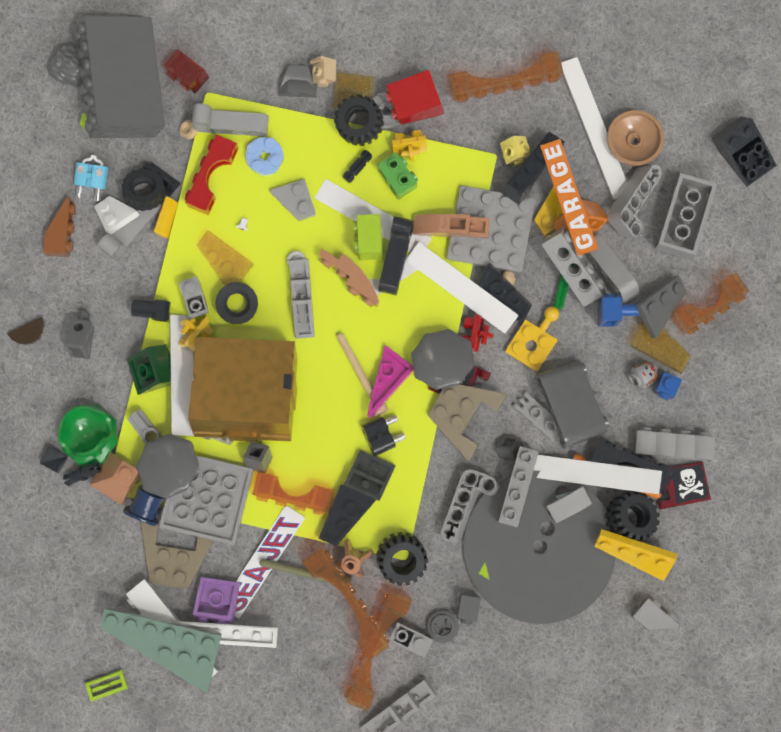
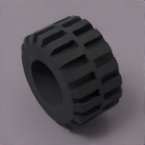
[334,94,384,146]
[605,491,660,541]
[376,532,428,586]

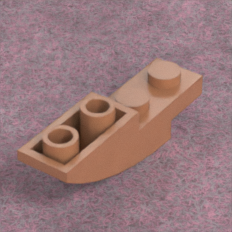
[413,214,490,239]
[319,249,380,308]

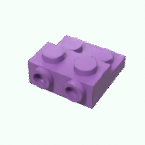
[193,577,240,625]

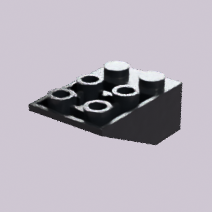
[712,116,777,187]

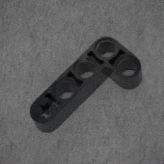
[378,216,414,296]

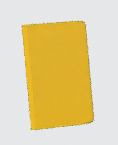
[154,196,178,239]

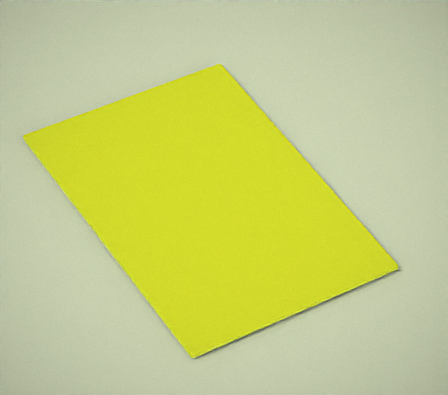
[115,93,497,560]

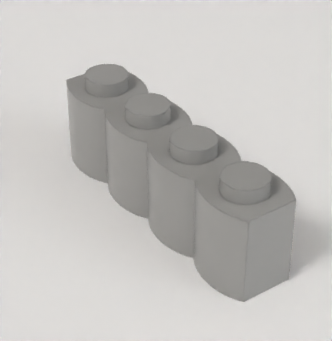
[634,427,715,461]

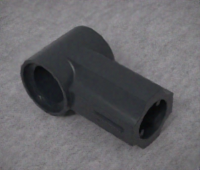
[131,299,171,322]

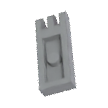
[512,392,558,440]

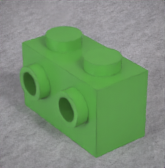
[377,153,418,200]

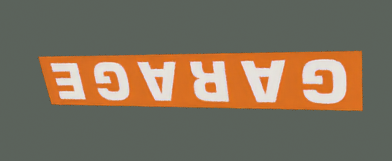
[540,139,598,256]

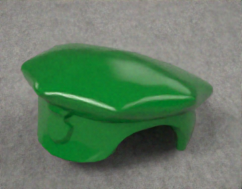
[57,404,118,465]

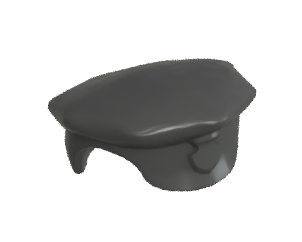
[411,329,474,389]
[136,434,199,499]

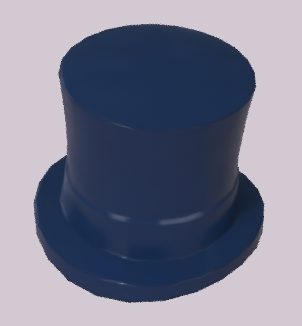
[123,485,165,526]

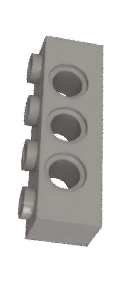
[541,227,605,307]
[498,446,539,528]

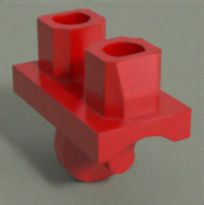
[462,315,494,352]

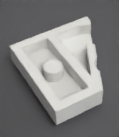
[94,196,139,235]

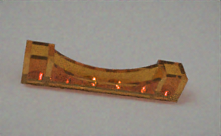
[448,51,563,102]
[302,548,390,661]
[344,590,412,711]

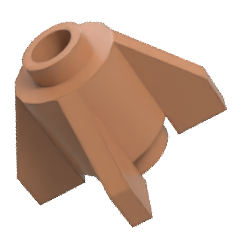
[336,539,373,578]

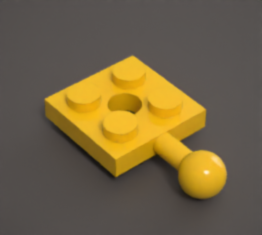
[505,306,559,372]

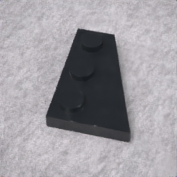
[478,263,532,323]
[318,485,376,546]

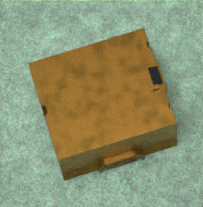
[188,337,298,443]

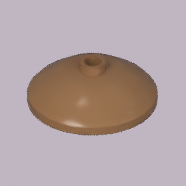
[607,110,664,166]

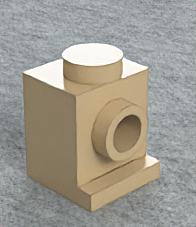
[310,56,336,87]

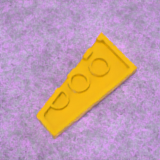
[594,529,677,581]

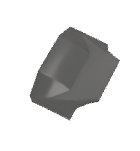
[279,65,317,98]

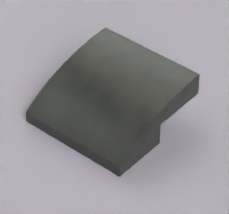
[344,450,396,501]

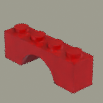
[185,135,239,216]

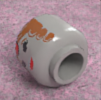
[629,360,658,389]

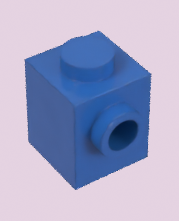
[654,372,682,400]

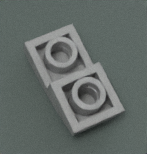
[547,486,593,523]

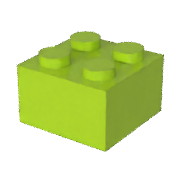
[353,214,383,260]

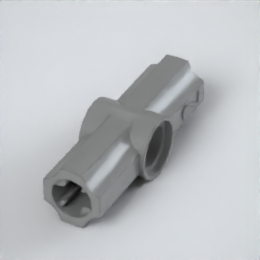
[127,409,162,444]

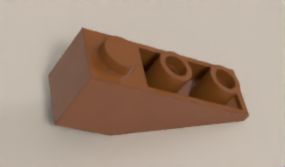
[43,198,76,257]

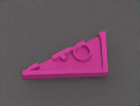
[367,346,414,419]

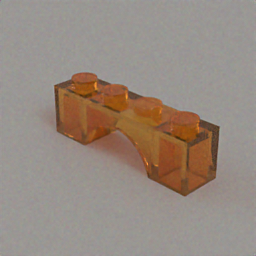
[671,272,749,335]
[252,472,335,516]

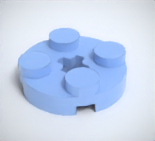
[246,137,284,176]

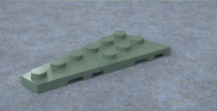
[100,607,222,694]

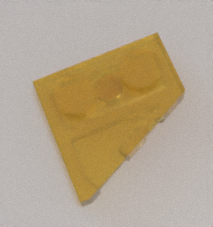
[332,72,374,109]

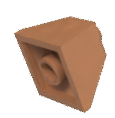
[90,452,140,505]

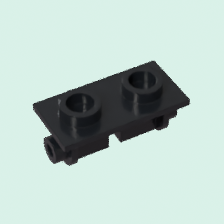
[143,162,181,197]

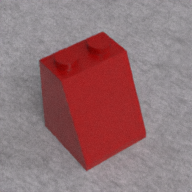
[385,70,444,125]

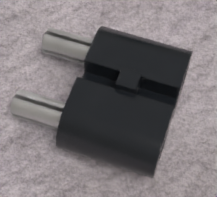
[361,415,406,456]

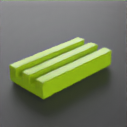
[85,669,129,702]

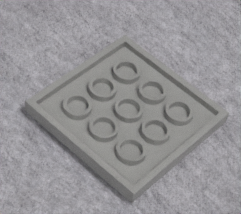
[447,185,536,274]
[159,456,254,545]

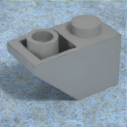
[178,276,209,319]
[631,598,679,630]
[389,622,433,658]

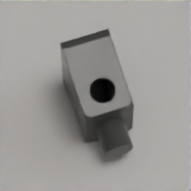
[64,311,94,359]

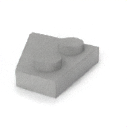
[270,179,316,222]

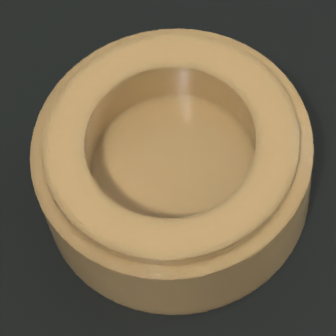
[179,120,198,140]

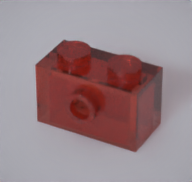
[163,49,209,94]

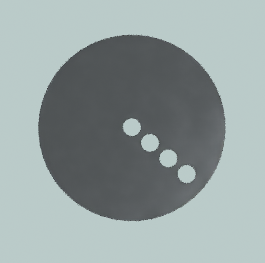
[464,471,616,624]

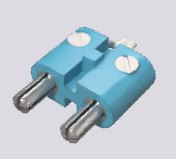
[73,155,109,202]

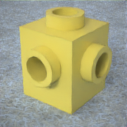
[500,136,531,166]

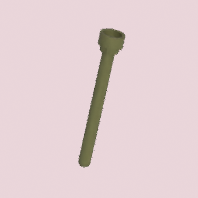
[259,559,352,592]

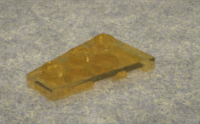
[197,231,254,285]

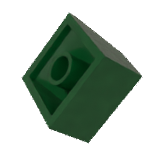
[127,344,171,395]

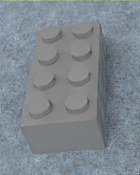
[655,173,717,260]

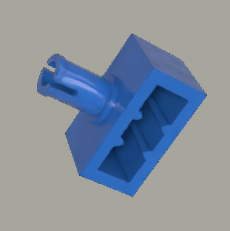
[598,294,639,327]

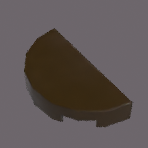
[8,317,45,345]

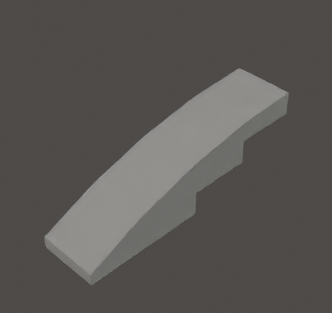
[289,258,315,339]
[360,678,437,732]

